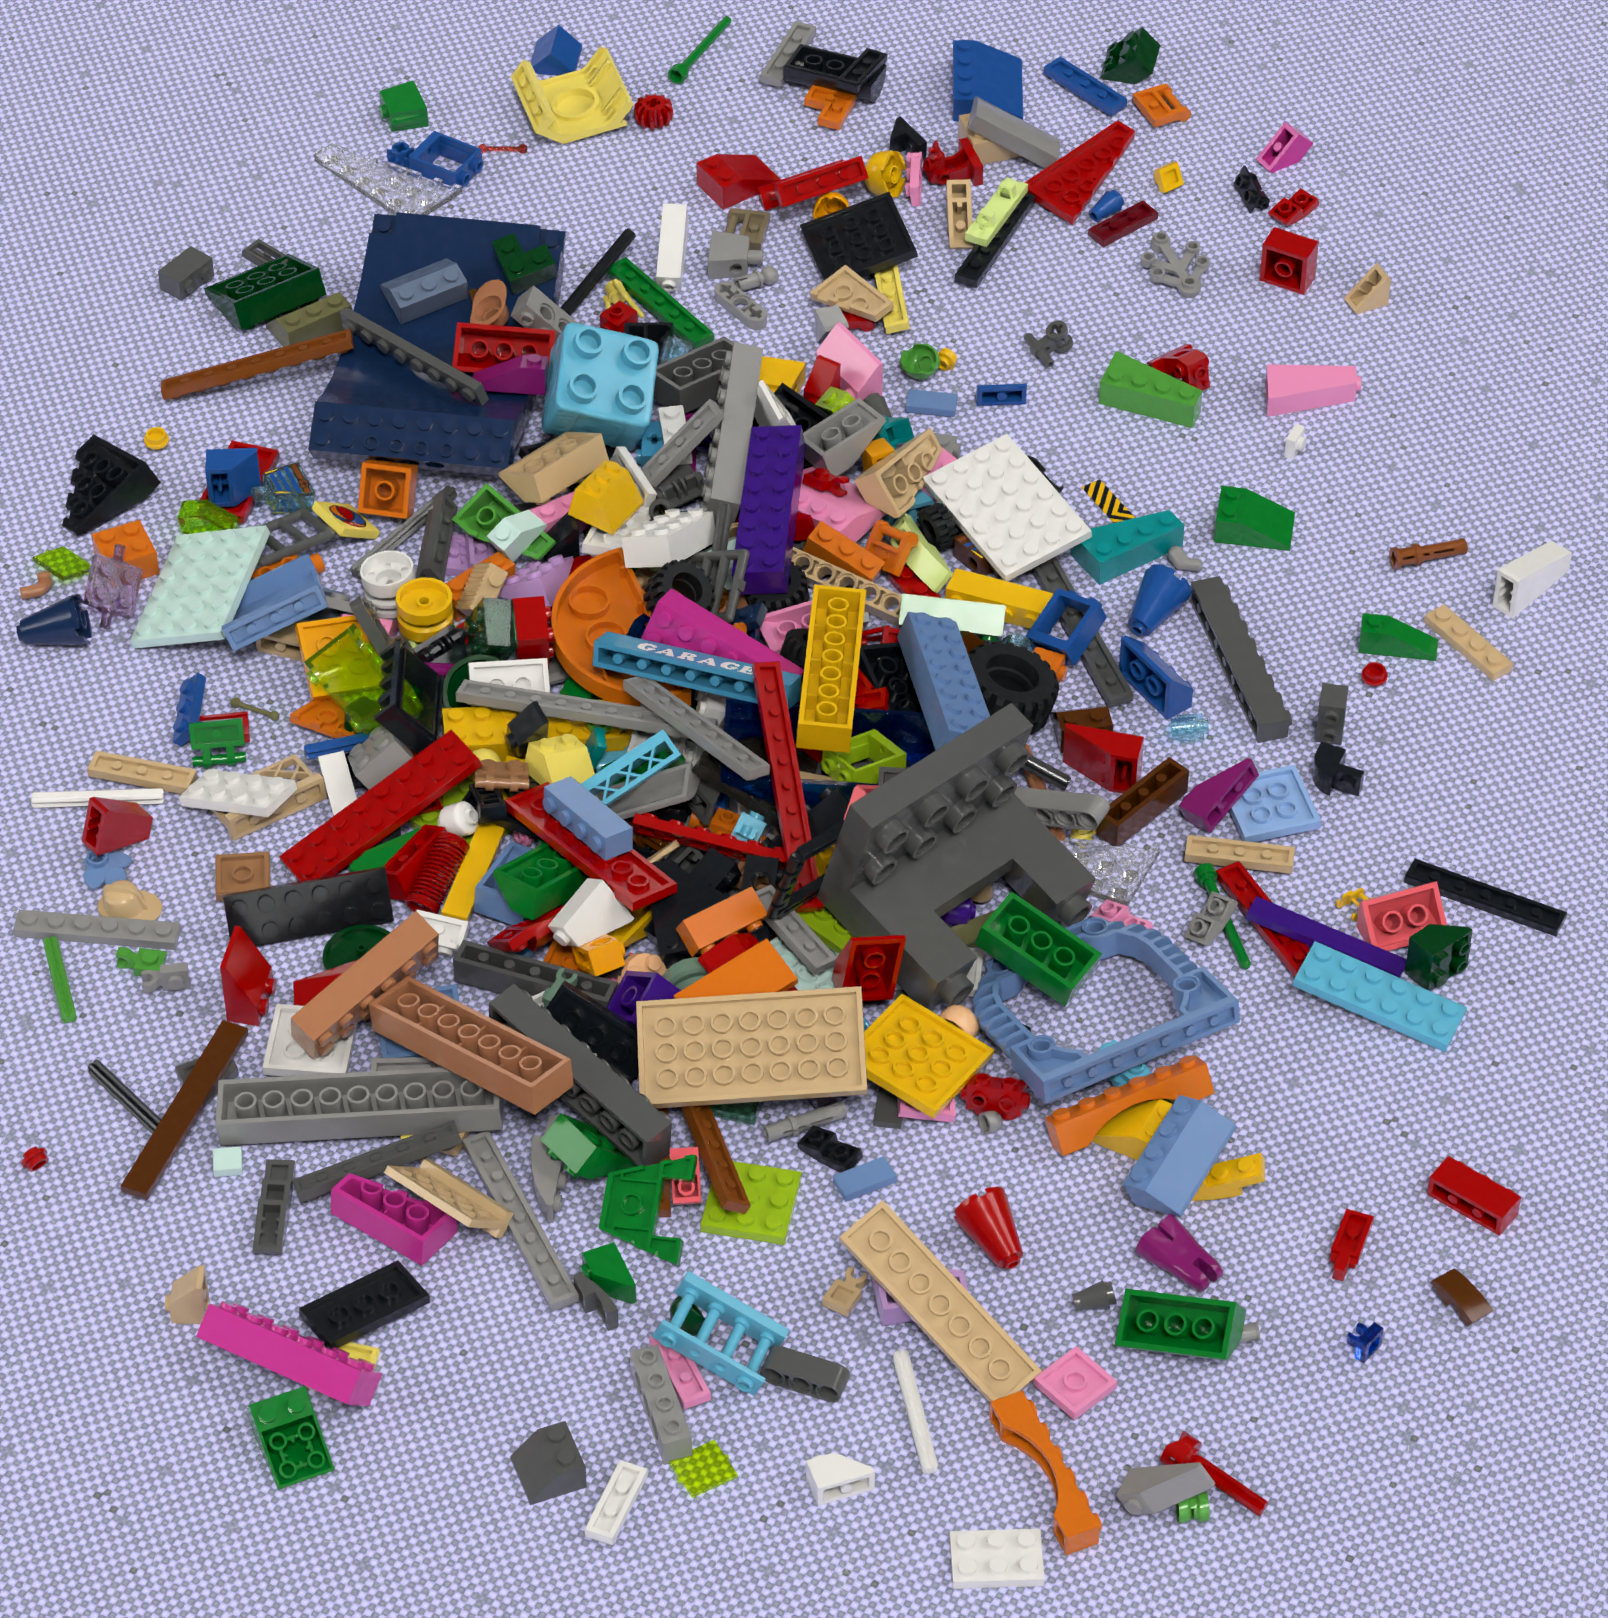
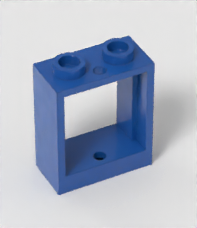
[408,131,484,194]
[1025,588,1107,666]

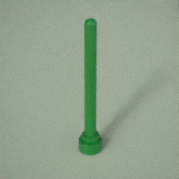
[668,16,731,84]
[1193,863,1251,970]

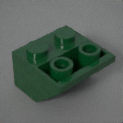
[1100,27,1161,84]
[1405,924,1473,991]

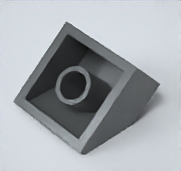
[510,1421,587,1505]

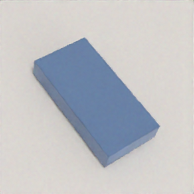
[906,389,958,417]
[833,1156,897,1202]

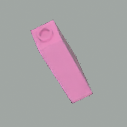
[1265,364,1361,416]

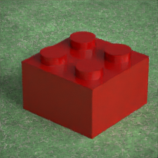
[1259,227,1319,295]
[513,596,554,669]

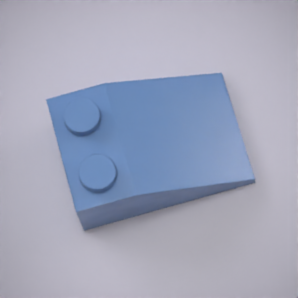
[474,841,532,925]

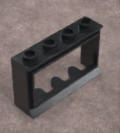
[374,638,444,754]

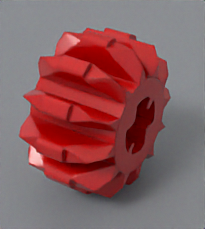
[634,93,674,130]

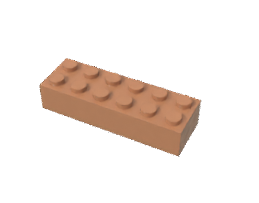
[291,911,439,1060]

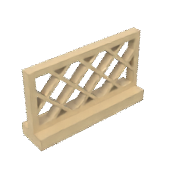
[210,754,327,841]
[384,1159,514,1238]

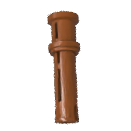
[1389,538,1468,570]

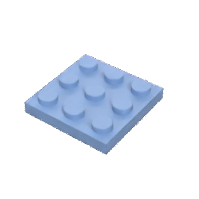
[1229,765,1321,842]

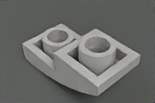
[1184,891,1238,946]

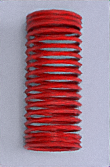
[405,831,470,914]

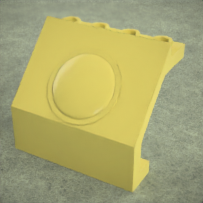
[511,46,634,144]

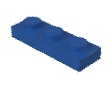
[172,672,206,747]

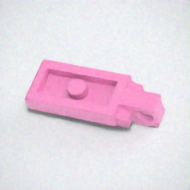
[905,152,923,206]

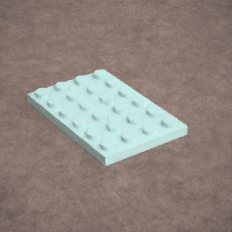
[130,525,270,649]

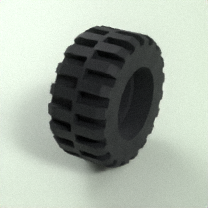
[968,641,1059,735]

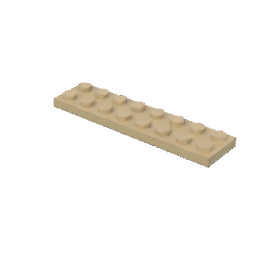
[839,1200,1042,1403]

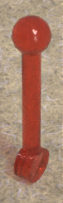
[478,144,528,154]

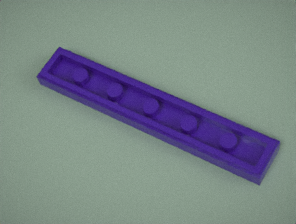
[1245,896,1407,978]

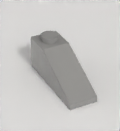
[1116,1462,1215,1515]

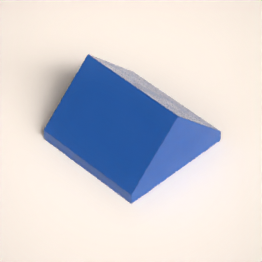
[531,25,582,76]

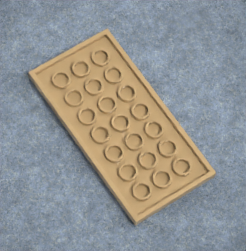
[636,986,868,1108]

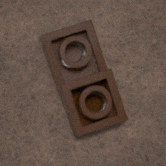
[1431,1268,1494,1327]

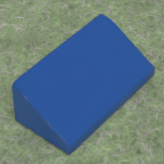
[976,383,1027,406]

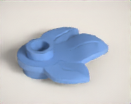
[83,850,133,890]

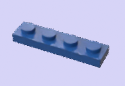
[1044,56,1127,116]

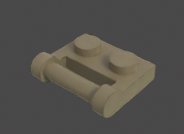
[725,208,770,250]

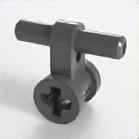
[1024,321,1073,368]

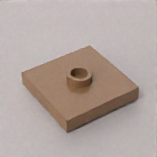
[215,851,271,901]

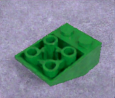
[246,1386,335,1490]

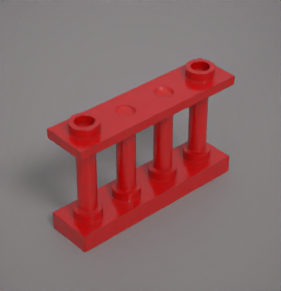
[757,155,869,211]

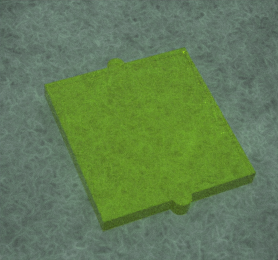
[32,546,94,581]
[669,1440,738,1498]

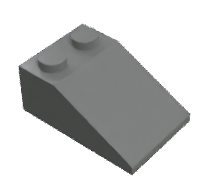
[803,398,886,476]

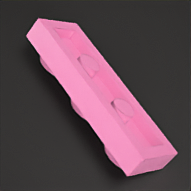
[649,1336,711,1410]

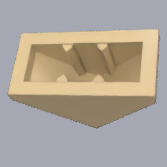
[1344,263,1391,314]

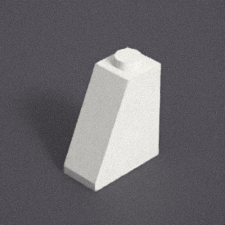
[548,878,634,947]

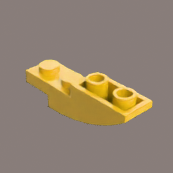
[1191,1153,1265,1201]

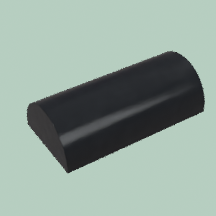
[783,44,887,102]

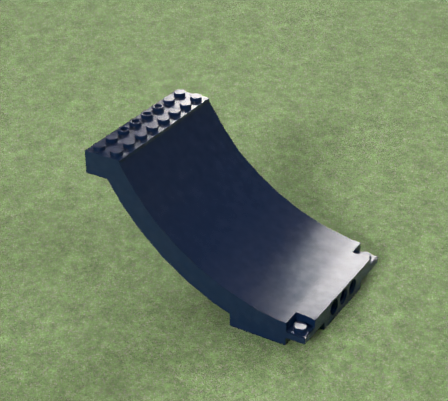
[308,212,567,476]

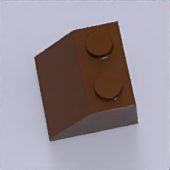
[1050,706,1113,753]

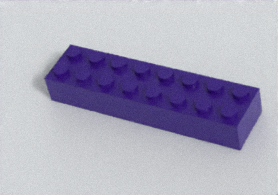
[732,425,806,595]

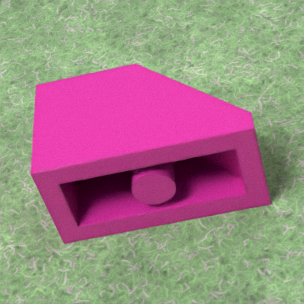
[1256,122,1314,173]

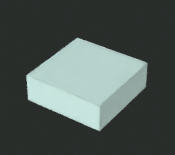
[213,1146,243,1177]

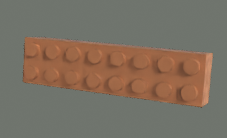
[369,976,574,1115]

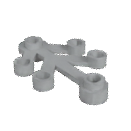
[1141,231,1210,298]

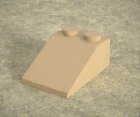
[958,113,1025,164]

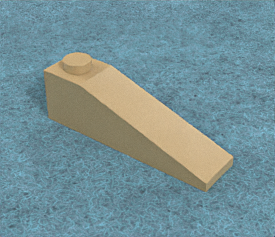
[854,428,942,518]

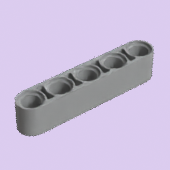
[1014,787,1110,830]

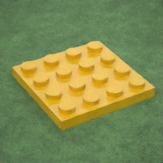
[864,994,995,1119]

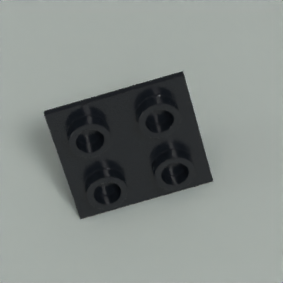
[412,623,473,682]

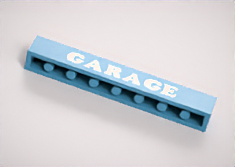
[593,631,802,710]

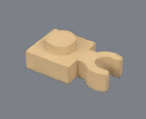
[822,1266,867,1317]

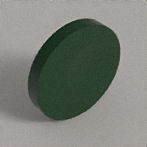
[322,925,391,971]

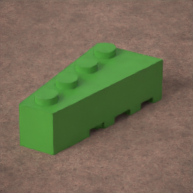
[1099,351,1202,428]

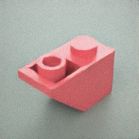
[669,1147,702,1205]

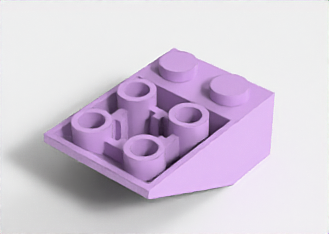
[499,555,574,607]

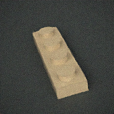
[1424,604,1513,681]
[87,750,198,794]
[1184,835,1295,874]

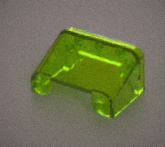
[304,624,424,735]

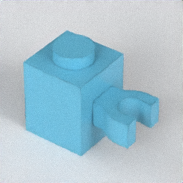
[731,810,768,842]

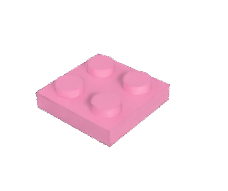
[1033,1346,1117,1421]

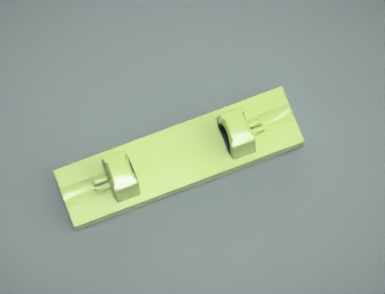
[965,177,1028,247]

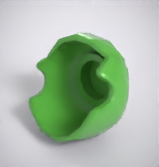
[900,343,940,380]

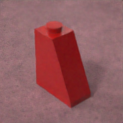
[82,797,153,856]

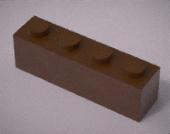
[1096,757,1189,849]

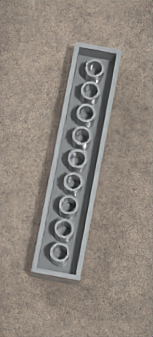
[215,1067,504,1146]

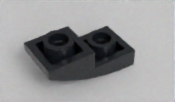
[797,1125,863,1173]

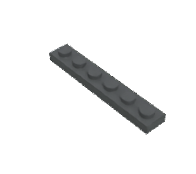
[293,1120,462,1203]

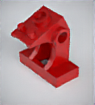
[922,137,984,186]
[1147,344,1210,391]

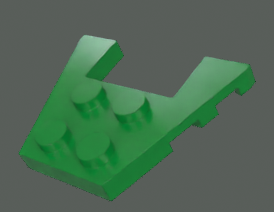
[599,1154,698,1266]

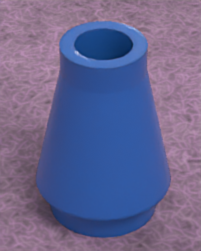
[1089,190,1124,222]

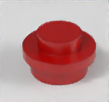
[1361,662,1388,686]
[21,1146,49,1172]

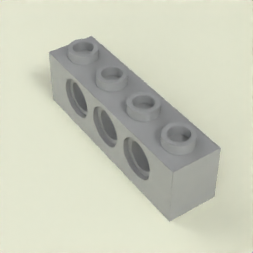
[511,286,578,336]
[630,1344,692,1465]

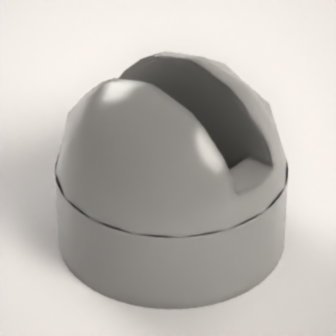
[978,1111,1003,1135]

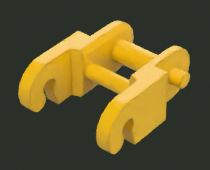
[1335,888,1374,922]

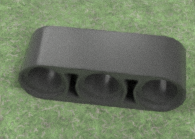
[760,1346,850,1403]

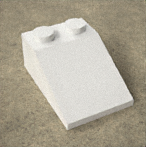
[755,380,796,427]

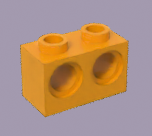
[571,934,626,977]

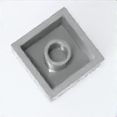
[348,726,414,790]

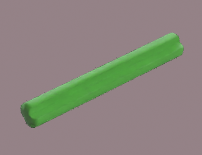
[43,936,77,1023]

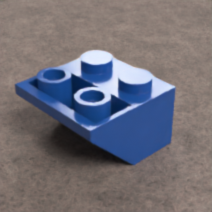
[205,448,261,507]

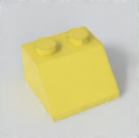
[524,734,595,785]

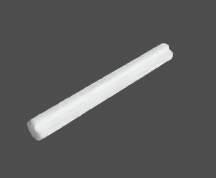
[31,788,164,808]
[893,1349,938,1475]

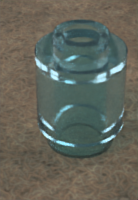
[1170,713,1209,741]

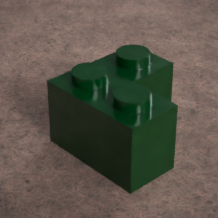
[492,233,558,295]

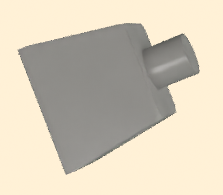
[708,231,764,279]

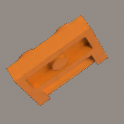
[1132,83,1191,128]
[864,520,919,577]

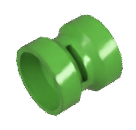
[1176,1491,1209,1523]

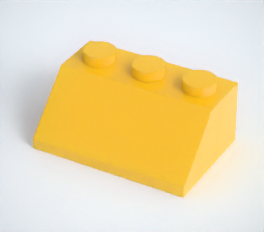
[568,460,644,535]

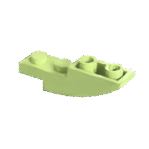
[890,513,953,593]

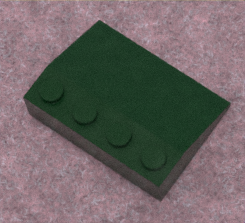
[204,253,327,331]

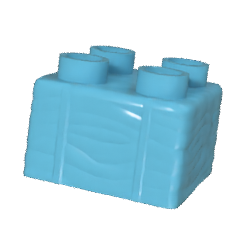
[542,322,659,451]

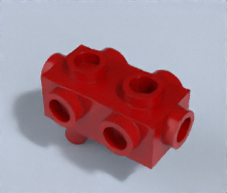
[961,1073,1031,1120]

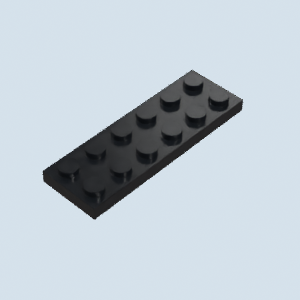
[222,866,394,946]

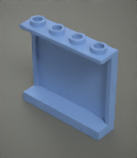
[221,553,328,652]

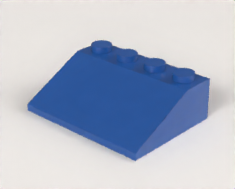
[953,40,1023,121]

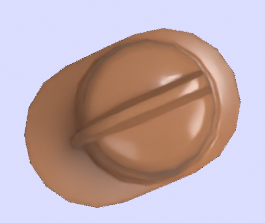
[470,280,509,326]

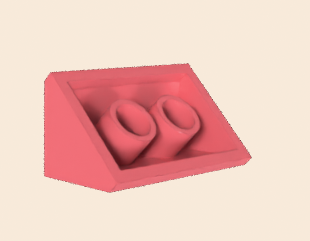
[1357,881,1447,951]

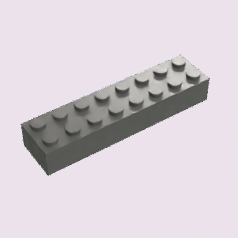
[489,984,672,1166]

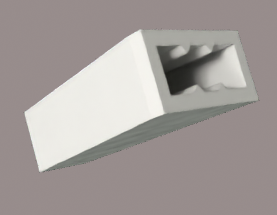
[656,203,689,292]
[1493,541,1572,618]

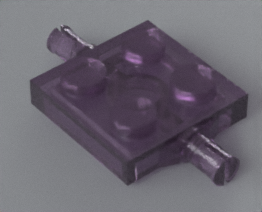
[83,544,143,630]

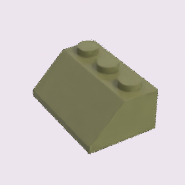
[266,292,352,347]

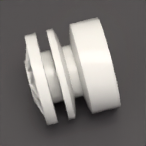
[360,551,416,619]

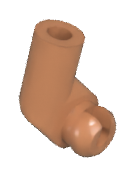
[19,571,53,600]

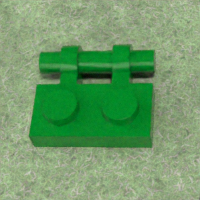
[189,717,246,769]

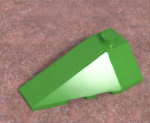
[452,483,556,561]

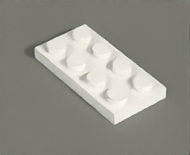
[582,506,653,557]
[179,769,297,817]

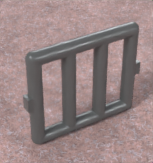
[257,508,336,567]
[685,549,750,623]

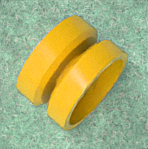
[395,577,454,642]

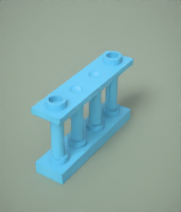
[652,1271,790,1396]

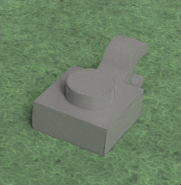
[141,962,191,993]

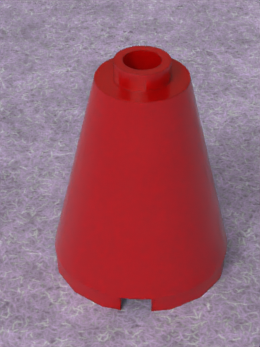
[954,1186,1023,1270]

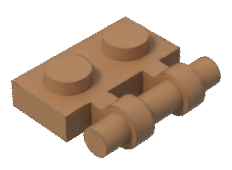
[474,759,529,792]

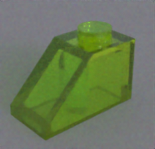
[177,500,239,534]

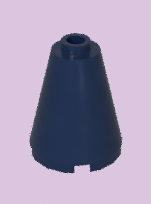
[16,594,92,645]

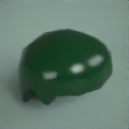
[669,1296,705,1336]

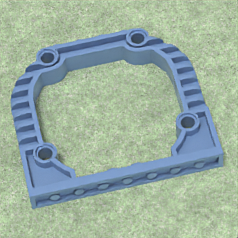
[973,917,1240,1104]

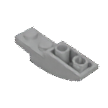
[531,1114,567,1223]

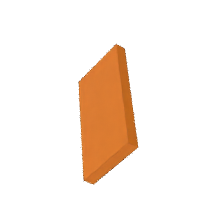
[673,938,798,999]

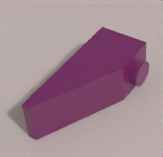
[472,354,548,395]
[1179,758,1259,833]

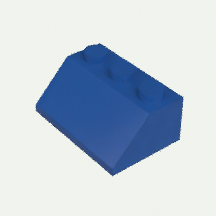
[1119,635,1193,720]

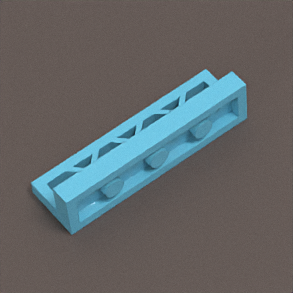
[581,730,682,806]

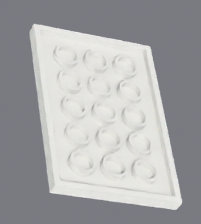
[922,434,1092,581]

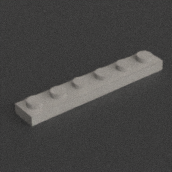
[13,909,181,950]

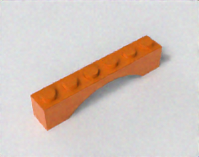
[1044,1055,1215,1156]
[989,1390,1102,1555]

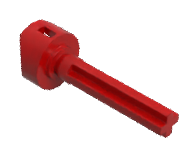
[1160,1431,1269,1517]

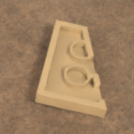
[809,265,894,322]

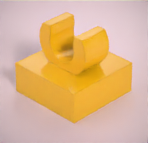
[1153,162,1184,193]

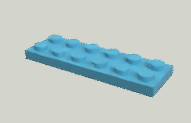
[1292,941,1467,1052]

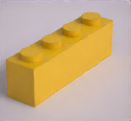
[945,568,1053,629]

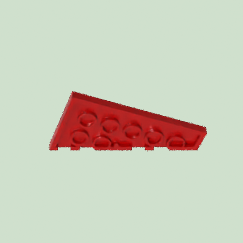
[1024,120,1135,225]

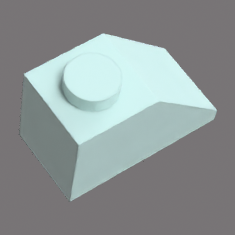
[487,510,547,562]

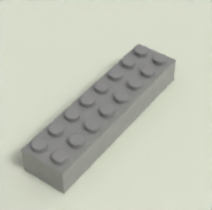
[699,342,764,526]

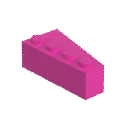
[331,1173,458,1266]

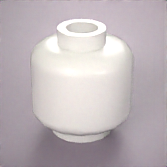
[438,801,479,837]

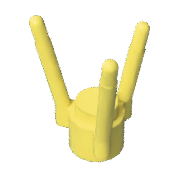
[603,279,644,318]

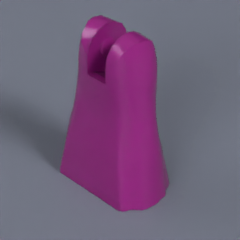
[1135,1214,1223,1292]

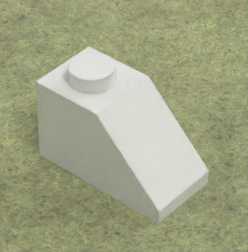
[806,1452,875,1506]

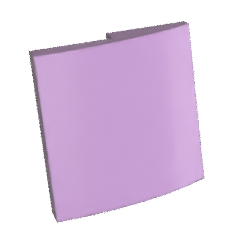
[445,533,494,576]

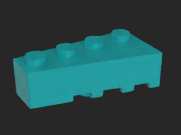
[1070,510,1184,585]

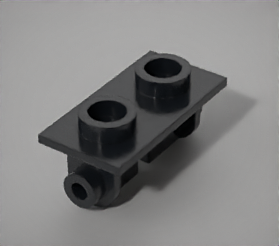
[1234,165,1270,214]

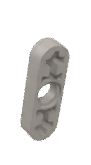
[715,281,767,330]

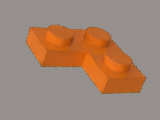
[804,85,856,130]

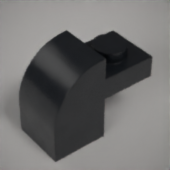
[1312,742,1364,796]

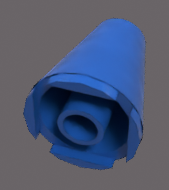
[1128,564,1192,636]

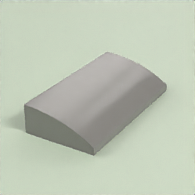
[967,96,1060,168]
[595,762,700,819]

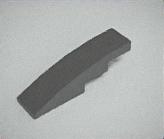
[253,1159,296,1254]

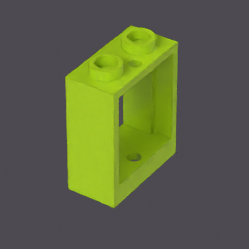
[821,729,907,793]

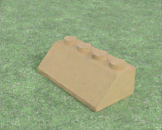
[498,432,609,505]

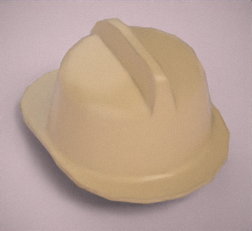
[97,880,162,920]

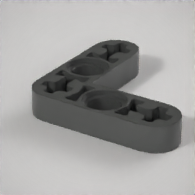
[349,596,413,662]

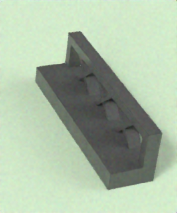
[416,492,458,582]

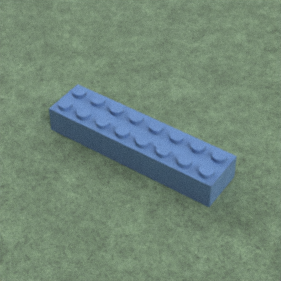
[897,611,990,750]

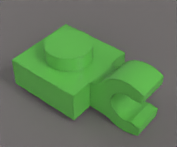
[116,947,167,976]

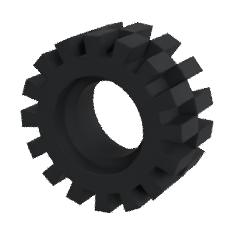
[917,502,958,552]

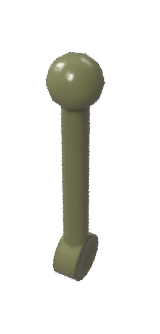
[230,697,280,721]

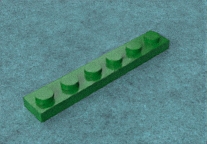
[607,257,714,350]

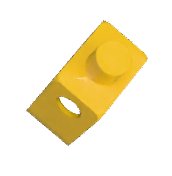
[757,356,806,394]

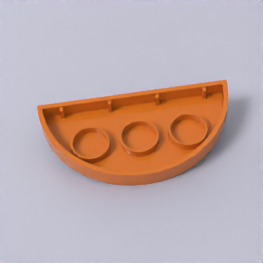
[551,547,691,707]

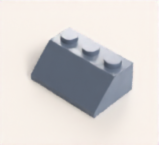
[380,258,468,324]

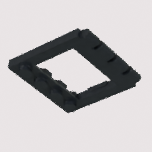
[766,819,845,920]

